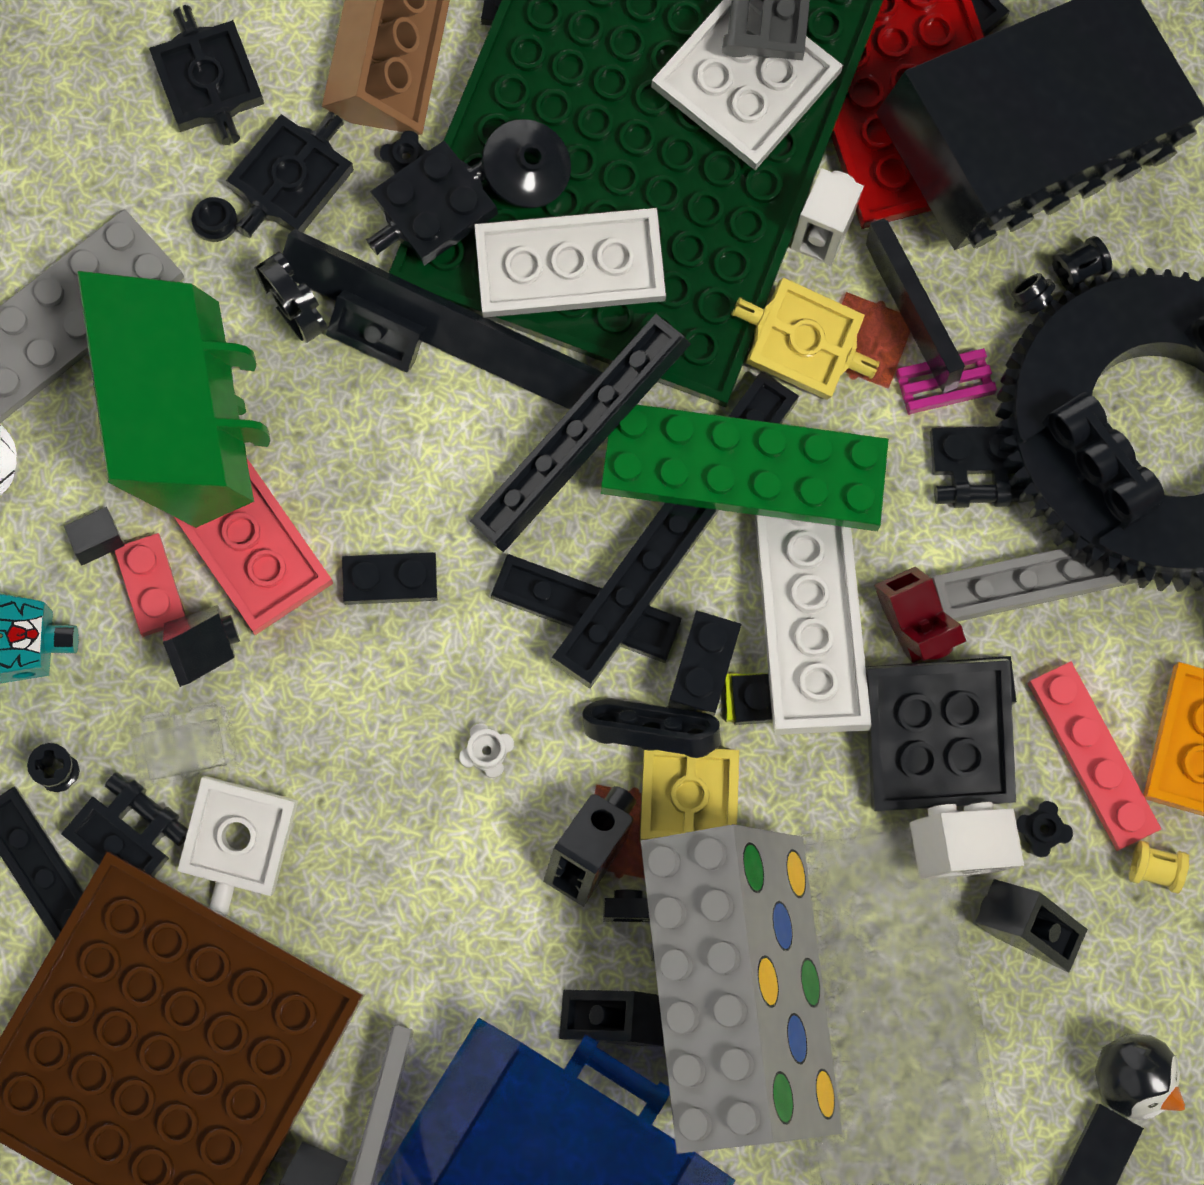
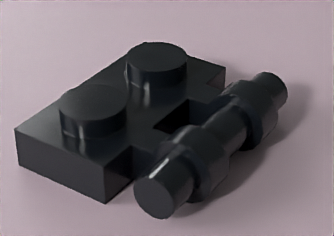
[930,426,1026,508]
[61,772,188,876]

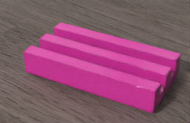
[896,348,997,415]

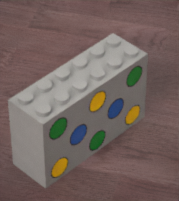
[641,824,843,1154]

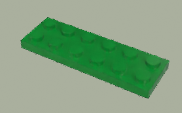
[600,405,889,531]

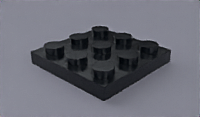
[866,659,1016,811]

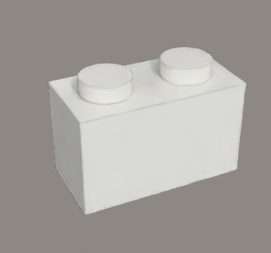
[791,168,864,266]
[910,802,1024,880]

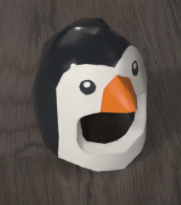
[1095,1034,1185,1121]

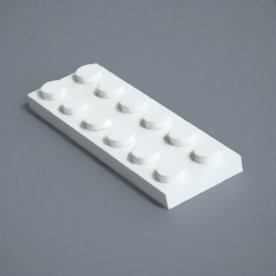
[755,515,871,735]

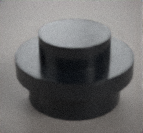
[192,197,238,242]
[1011,273,1056,314]

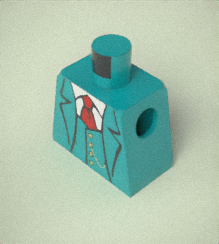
[0,594,79,684]

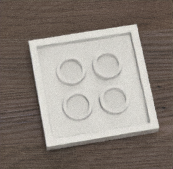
[651,0,843,170]

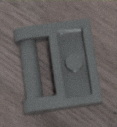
[722,0,810,61]

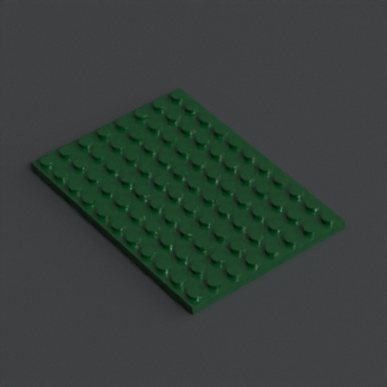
[389,0,883,407]

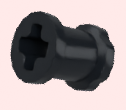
[1052,236,1112,291]
[27,743,80,793]

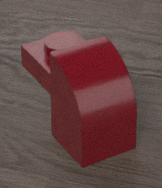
[874,566,967,663]

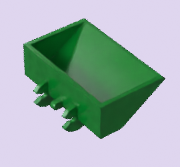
[77,271,271,528]

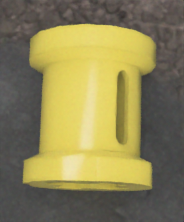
[1129,840,1189,894]

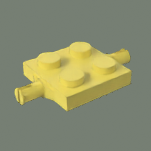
[732,277,880,400]
[639,749,739,843]

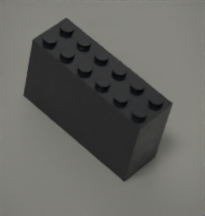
[876,0,1204,251]

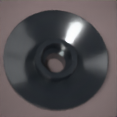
[482,119,571,209]

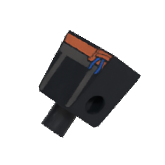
[543,786,636,907]

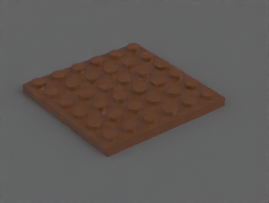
[0,852,365,1185]

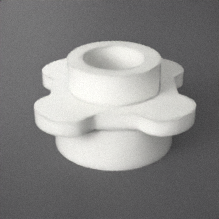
[459,723,514,778]

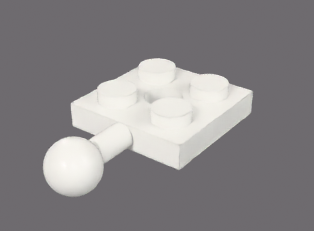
[177,776,298,919]

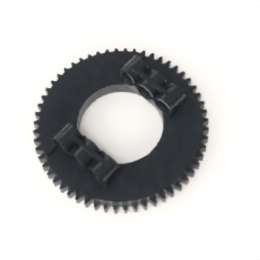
[995,268,1204,592]

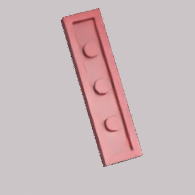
[1027,661,1161,851]

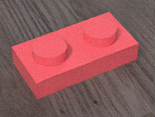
[115,533,186,637]

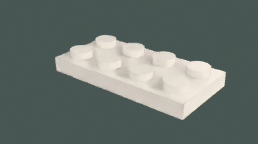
[474,208,666,318]

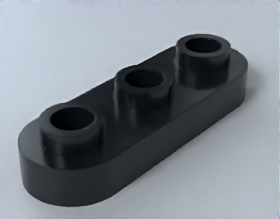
[582,699,721,758]

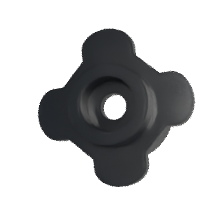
[380,131,429,174]
[1016,801,1073,858]

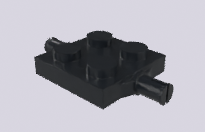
[149,5,264,145]
[226,111,354,238]
[366,140,498,266]

